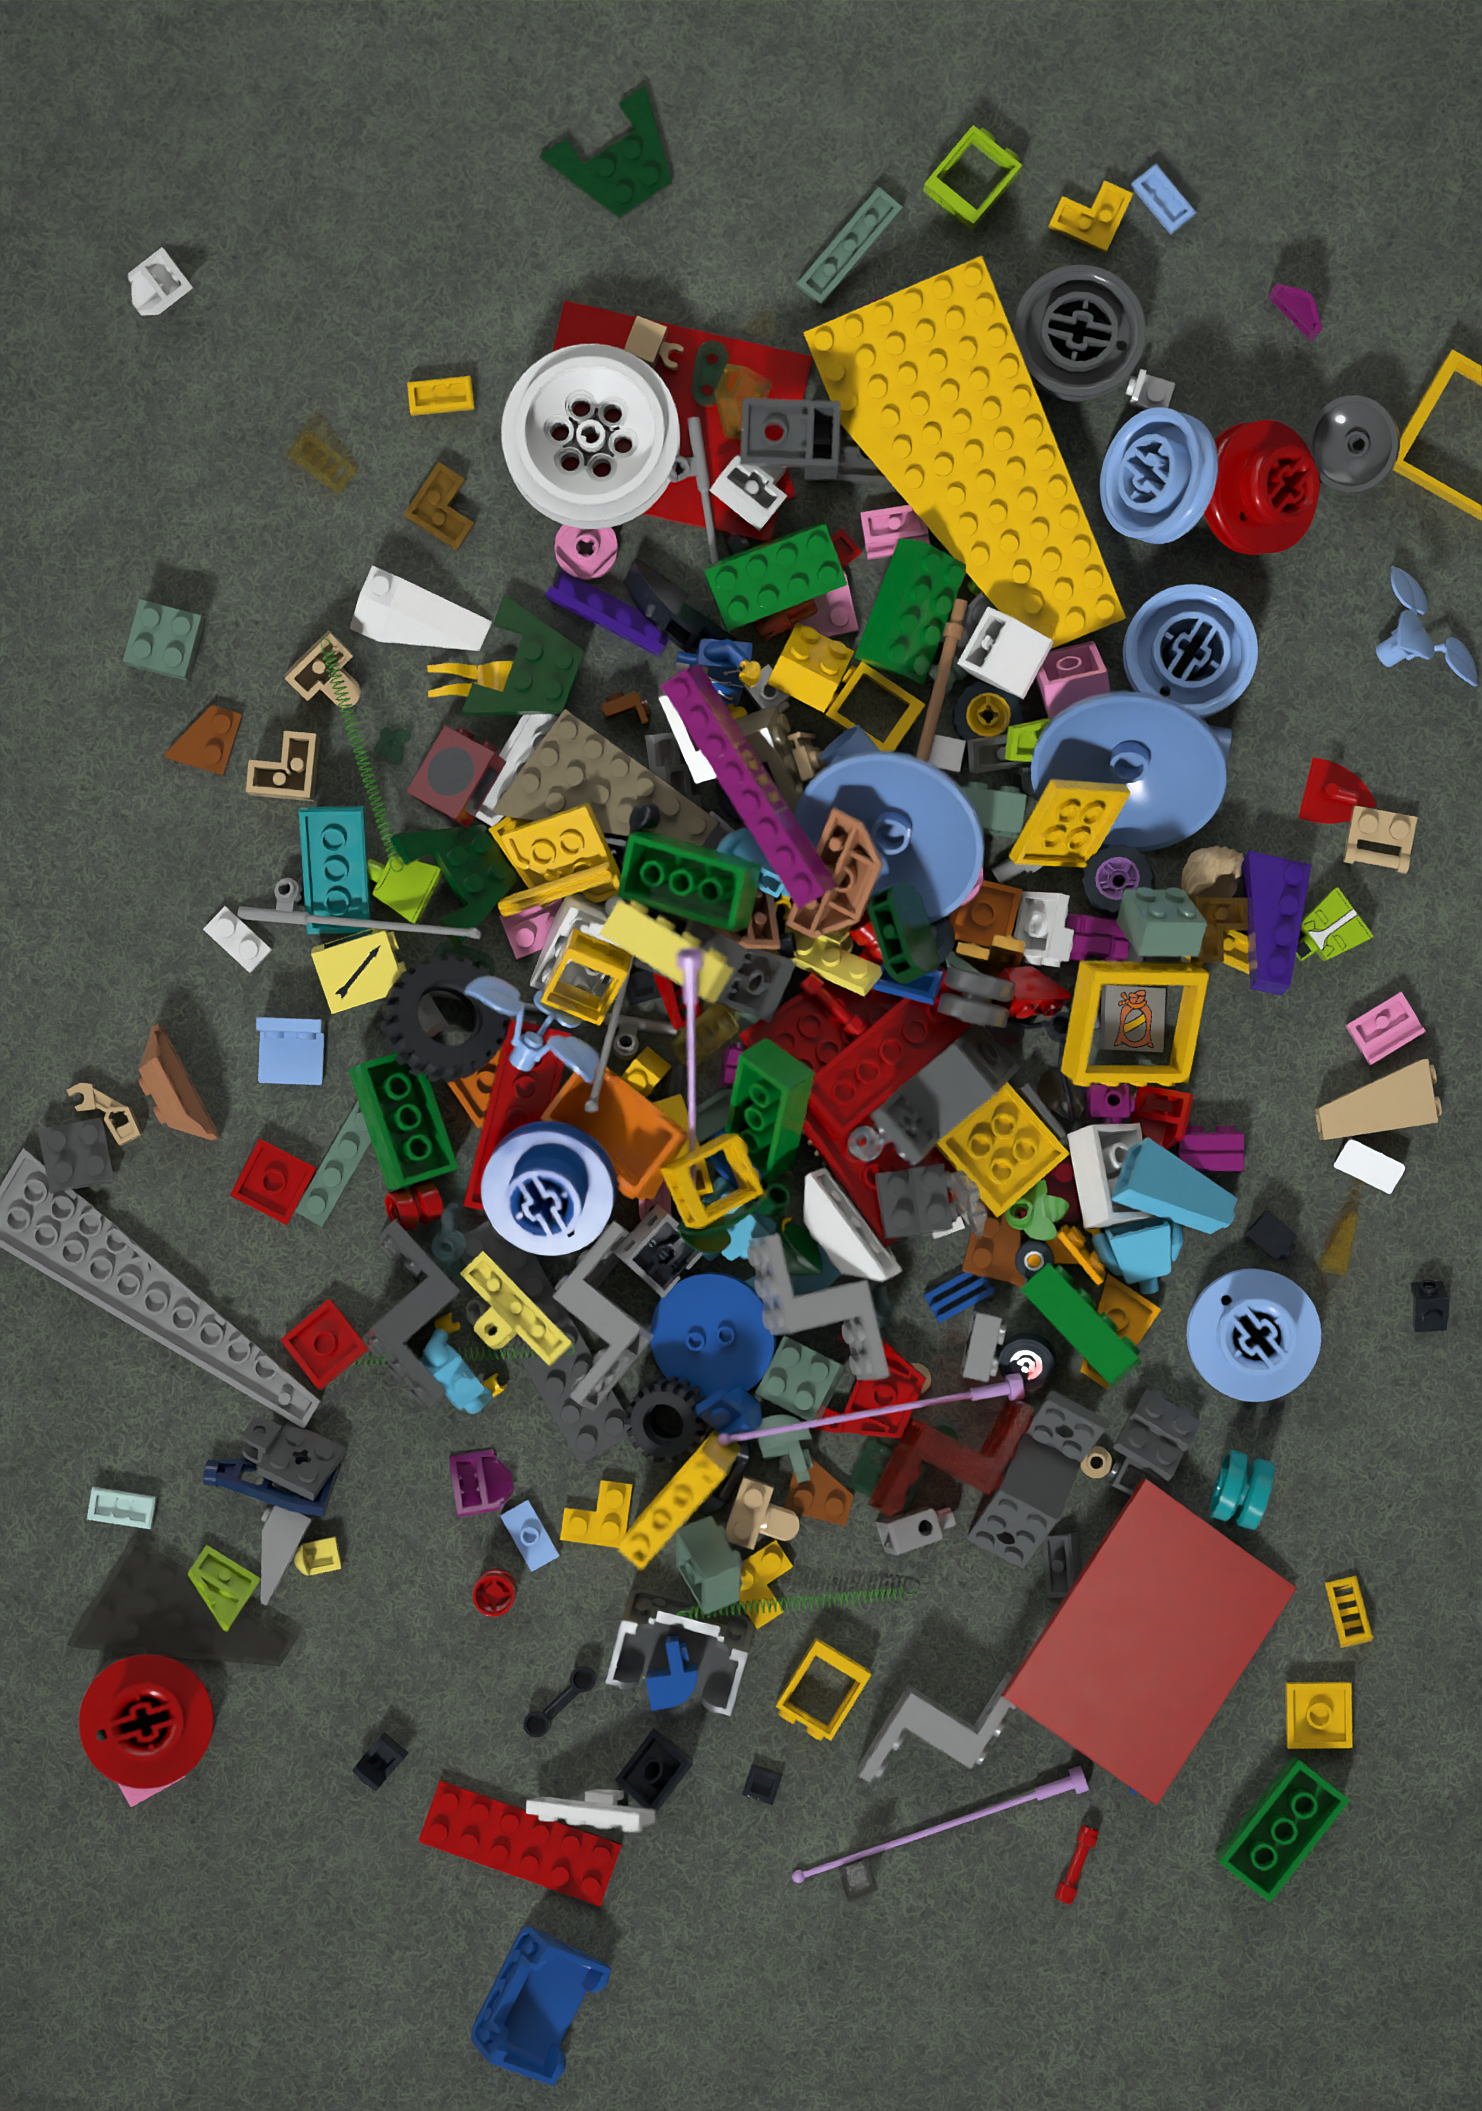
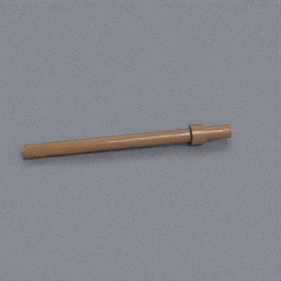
[916,599,968,763]

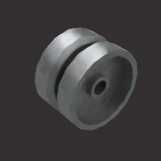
[937,966,1017,1028]

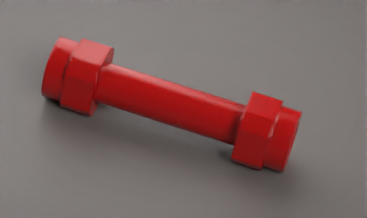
[799,972,868,1039]
[1054,1824,1100,1905]

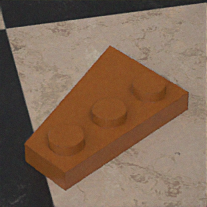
[961,1198,1024,1288]

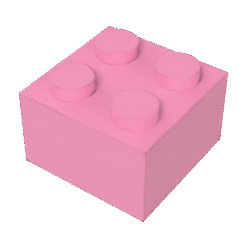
[1035,641,1110,719]

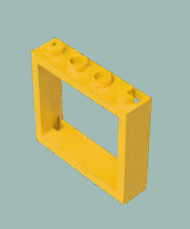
[1392,349,1482,521]
[1061,961,1209,1086]
[617,1428,742,1570]

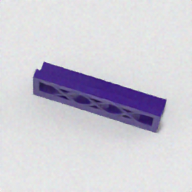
[546,570,670,658]

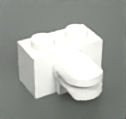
[709,455,787,531]

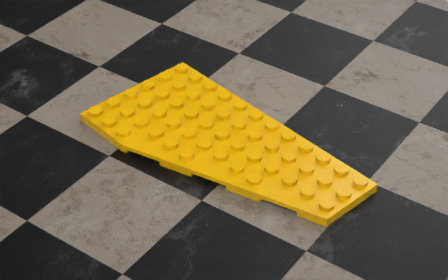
[803,256,1127,649]

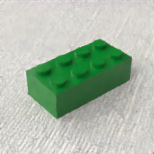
[701,521,848,631]
[854,538,966,685]
[617,830,762,932]
[725,1038,814,1183]
[348,1053,458,1192]
[1020,1263,1142,1388]
[1214,1754,1350,1903]

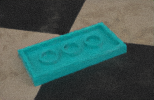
[299,806,372,934]

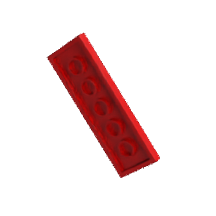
[808,966,973,1139]
[463,1018,572,1211]
[418,1779,622,1906]

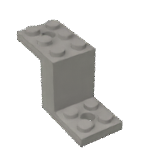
[553,1221,654,1411]
[747,1234,889,1380]
[857,1671,1016,1783]

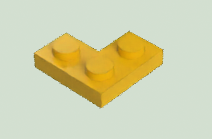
[1048,180,1133,254]
[560,1480,633,1548]
[739,1539,793,1629]

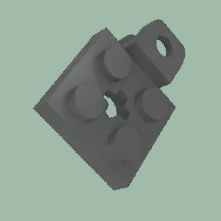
[242,1417,346,1501]

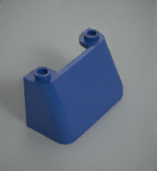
[471,1926,612,2086]

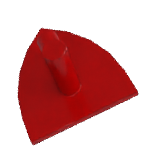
[1298,757,1377,824]

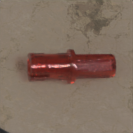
[754,599,818,642]

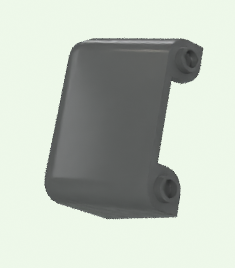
[606,1589,754,1716]

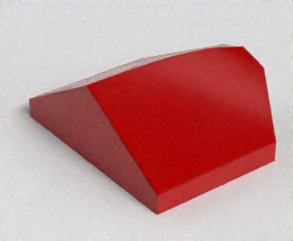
[1130,1086,1194,1150]

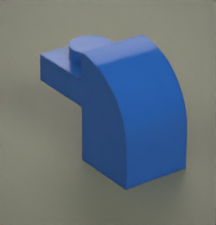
[696,1386,762,1444]
[646,1634,698,1711]

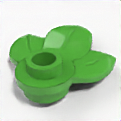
[1005,1180,1069,1241]

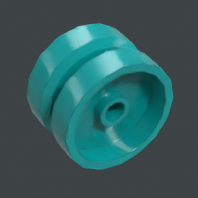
[1209,1449,1275,1530]

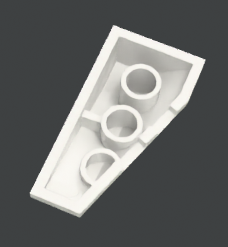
[350,566,492,651]

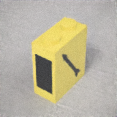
[311,928,407,1014]

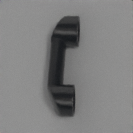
[618,802,660,874]
[774,894,797,959]
[697,1439,750,1517]
[523,1666,597,1738]

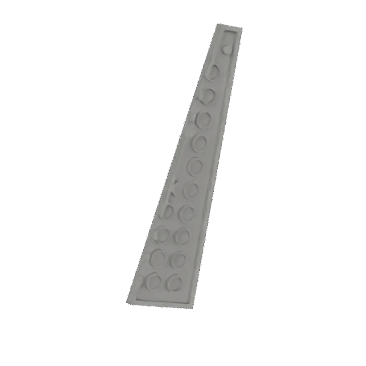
[0,1148,322,1429]

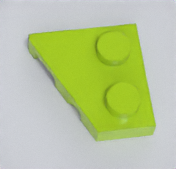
[188,1545,261,1632]

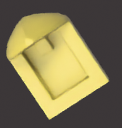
[294,1536,343,1576]

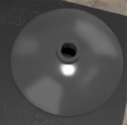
[1306,395,1400,493]

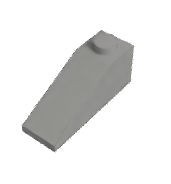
[261,1504,314,1606]

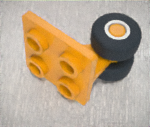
[1015,1223,1106,1285]

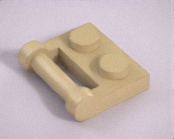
[1343,806,1418,874]

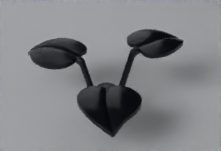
[985,982,1120,1121]

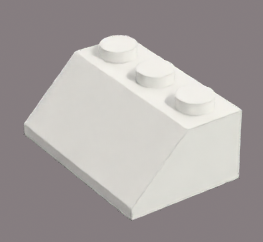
[1067,1123,1158,1228]

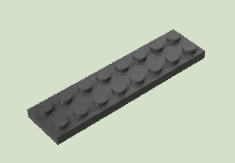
[453,1220,631,1464]

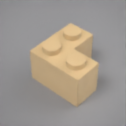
[246,731,320,801]

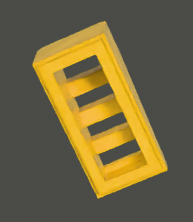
[1325,1576,1373,1648]

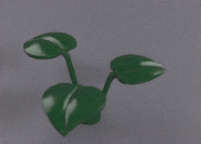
[677,1171,822,1275]

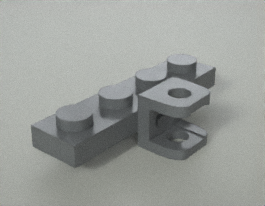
[967,734,1035,796]

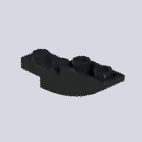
[624,558,736,653]

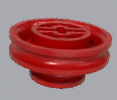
[1204,420,1320,555]
[79,1654,214,1789]

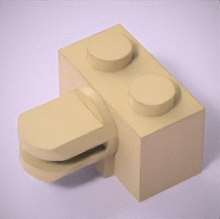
[284,630,361,708]
[725,1475,799,1550]

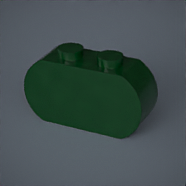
[867,881,940,984]

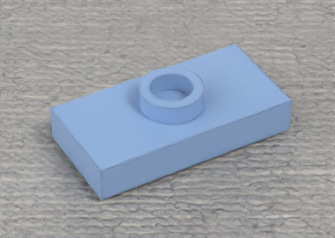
[1131,164,1196,235]
[500,1499,560,1572]

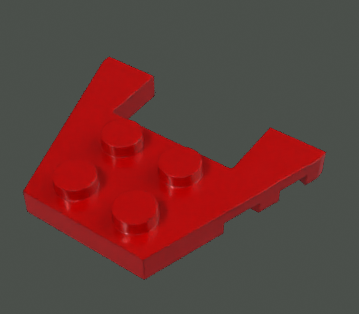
[804,1329,927,1438]

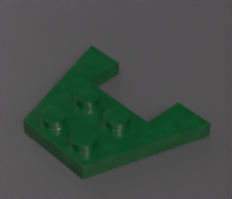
[539,86,672,219]
[462,594,585,716]
[390,824,518,950]

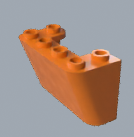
[541,1061,689,1201]

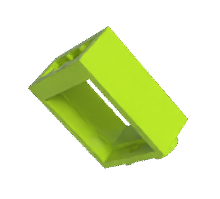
[923,125,1022,231]

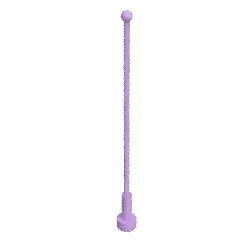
[677,948,704,1188]
[718,1373,1024,1447]
[792,1766,1089,1883]

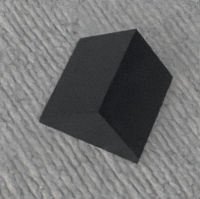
[615,1728,693,1815]

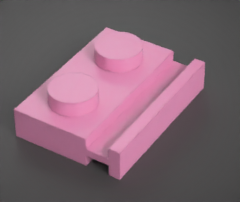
[860,505,930,560]
[499,898,562,959]
[1345,992,1426,1065]

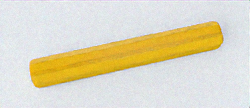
[498,862,615,917]

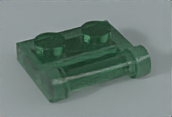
[847,1436,930,1514]

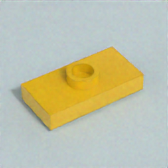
[407,376,474,416]

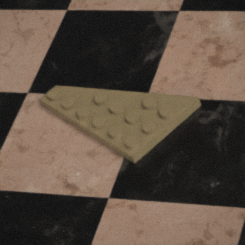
[492,709,721,847]

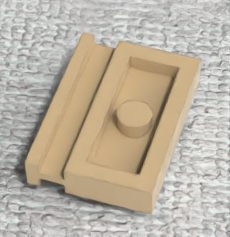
[788,732,826,781]

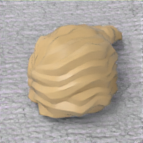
[1181,846,1244,898]

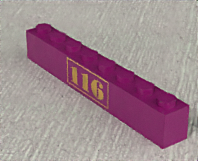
[661,664,837,909]

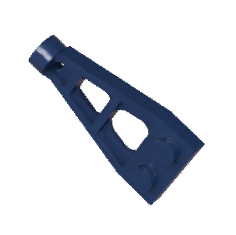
[203,1456,340,1516]

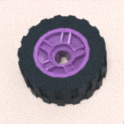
[1083,845,1156,918]

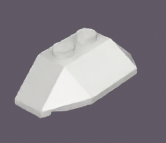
[803,1168,902,1281]

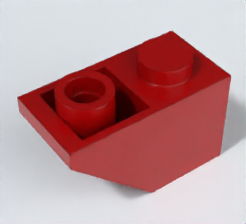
[996,966,1071,1019]

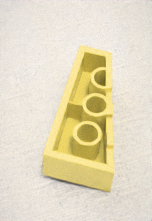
[599,900,734,1003]

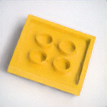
[1009,779,1131,868]
[935,1082,1070,1217]

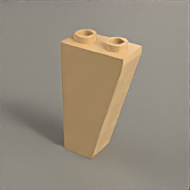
[1315,1059,1442,1140]

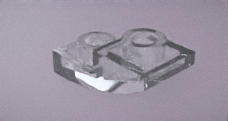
[951,1170,987,1237]

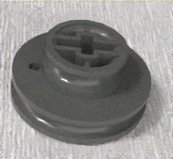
[1012,265,1146,402]

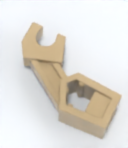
[67,1083,143,1146]

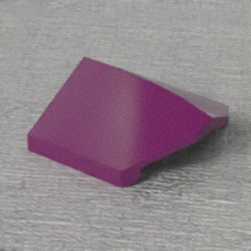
[1267,283,1322,342]
[449,1449,514,1517]

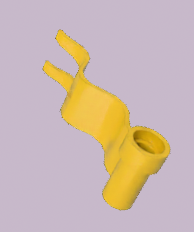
[427,661,513,697]

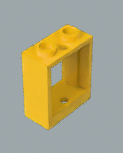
[825,662,925,752]
[540,928,633,1026]
[660,1133,763,1228]
[775,1637,872,1741]

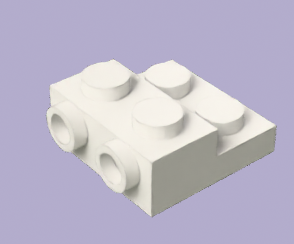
[1014,891,1074,967]

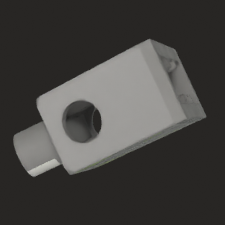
[876,1506,955,1555]

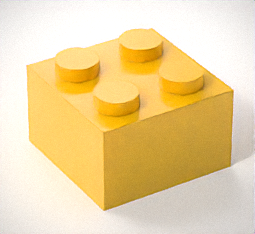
[766,622,854,713]

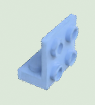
[256,1017,325,1085]

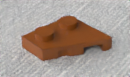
[164,705,243,776]
[784,1458,854,1527]

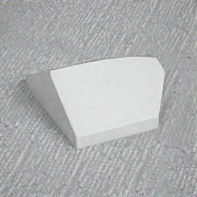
[128,247,193,316]

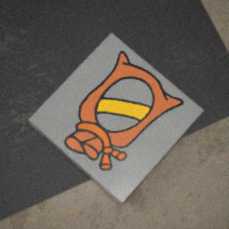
[1100,985,1166,1053]

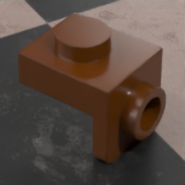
[601,691,652,726]

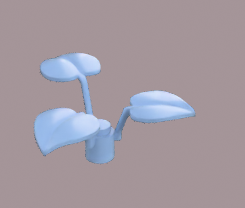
[1376,566,1478,687]
[464,976,599,1084]

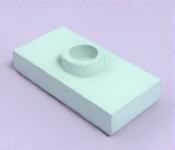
[87,1487,157,1529]

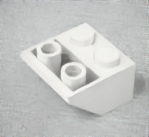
[957,607,1054,699]

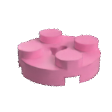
[554,525,618,581]

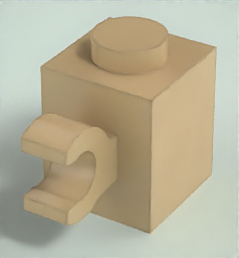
[624,316,684,370]

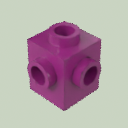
[1086,1083,1135,1124]

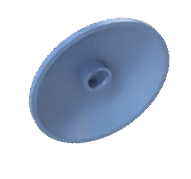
[1031,692,1232,852]
[794,725,984,924]

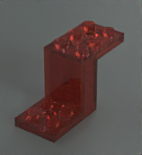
[867,1397,1035,1517]

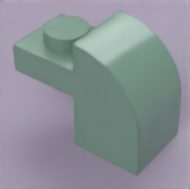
[755,1415,814,1483]

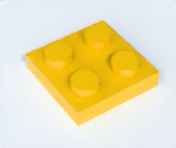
[1285,1682,1353,1749]

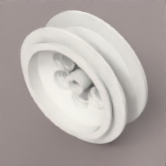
[501,344,680,529]

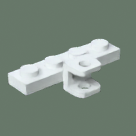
[526,1789,655,1832]

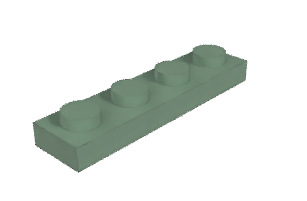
[797,187,903,306]
[295,1101,372,1227]

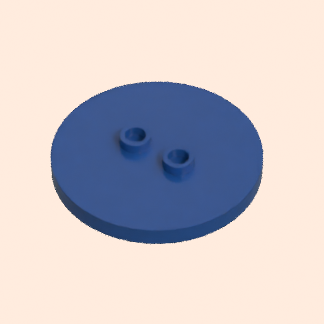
[650,1272,777,1397]

